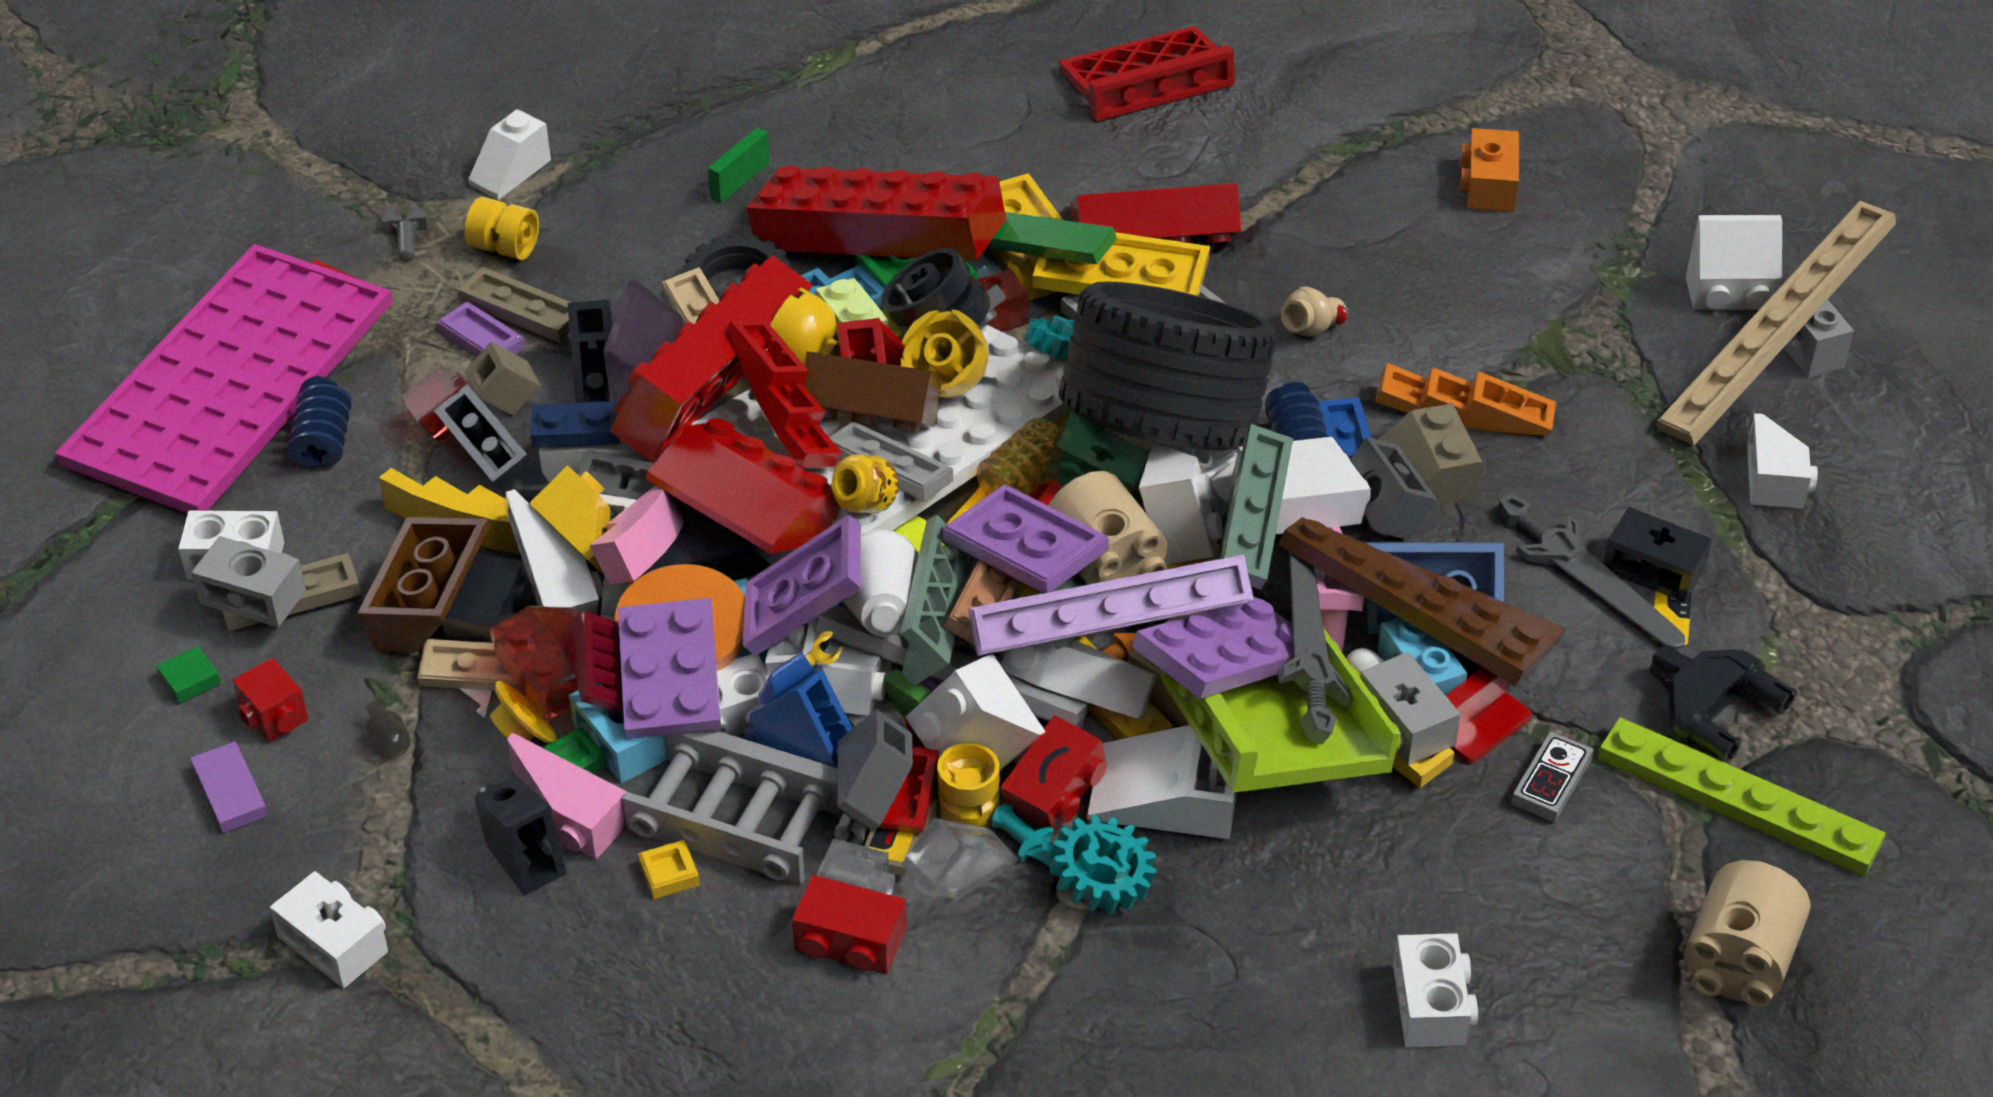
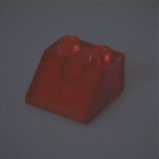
[489,606,579,722]

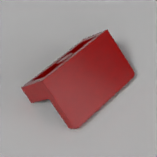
[1445,667,1532,765]

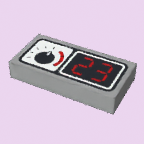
[1511,731,1594,823]

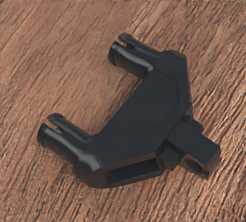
[1649,645,1797,763]

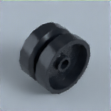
[881,248,991,335]

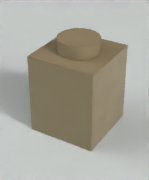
[464,342,541,416]

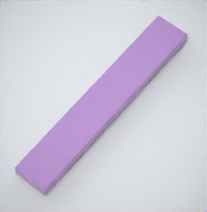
[968,555,1254,656]

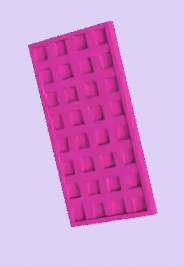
[55,244,393,513]

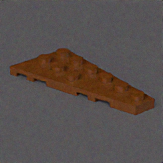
[1278,517,1566,687]

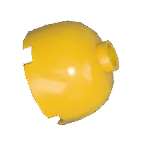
[770,288,839,365]
[901,310,989,398]

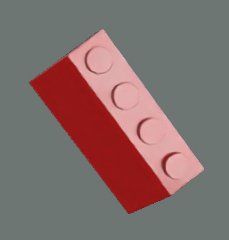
[1070,183,1241,244]
[645,418,840,554]

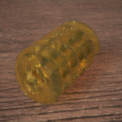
[977,418,1072,496]

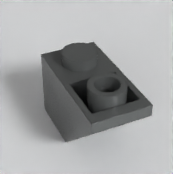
[838,709,913,831]

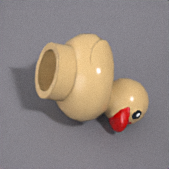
[1281,286,1347,337]

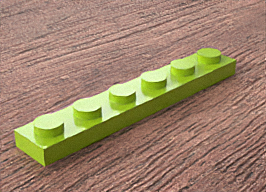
[1598,717,1886,877]

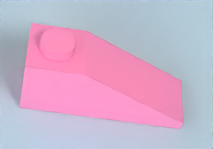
[507,733,627,860]

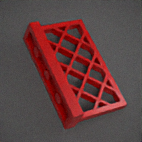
[1059,26,1235,121]

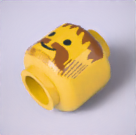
[831,454,899,514]

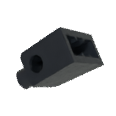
[474,777,567,896]

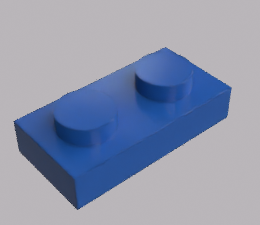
[1319,397,1372,460]

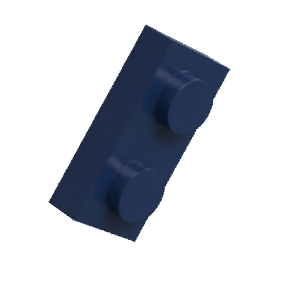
[530,401,620,448]

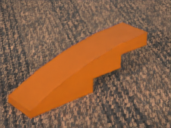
[1375,363,1556,436]

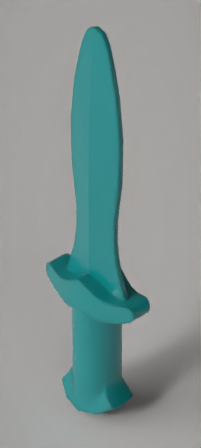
[991,804,1117,912]

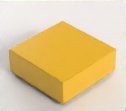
[638,840,700,900]

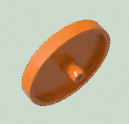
[615,564,745,672]

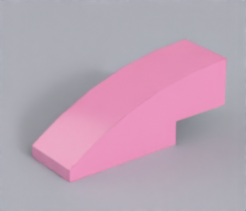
[590,485,685,585]

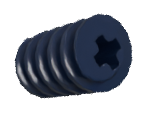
[287,376,352,467]
[1264,382,1329,441]

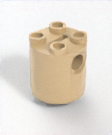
[1048,471,1167,585]
[1684,860,1811,1008]

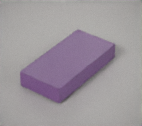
[437,301,525,357]
[190,741,268,834]

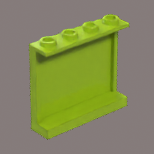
[1161,629,1401,793]

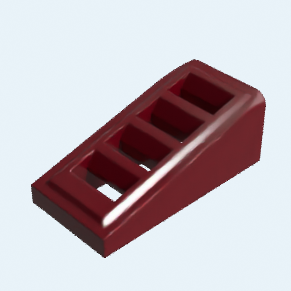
[563,612,623,714]

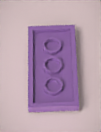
[1132,597,1294,699]

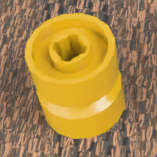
[464,196,539,260]
[937,742,1000,833]

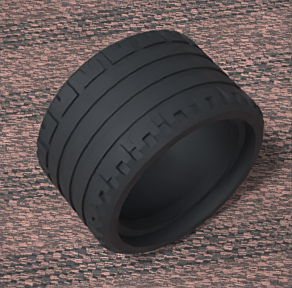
[1058,282,1278,451]

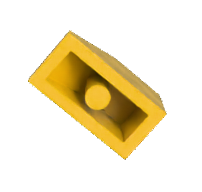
[529,465,610,574]

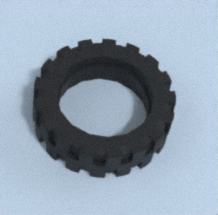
[682,234,790,299]

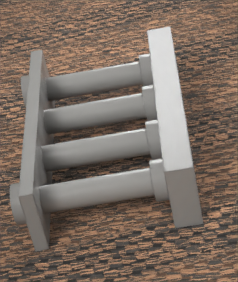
[622,730,842,885]

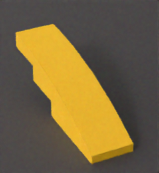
[379,468,520,554]

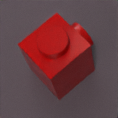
[232,658,309,743]

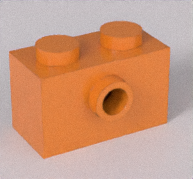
[1460,128,1519,212]

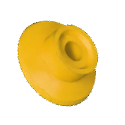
[490,681,557,743]

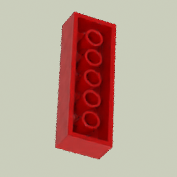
[746,165,1006,261]
[610,255,813,462]

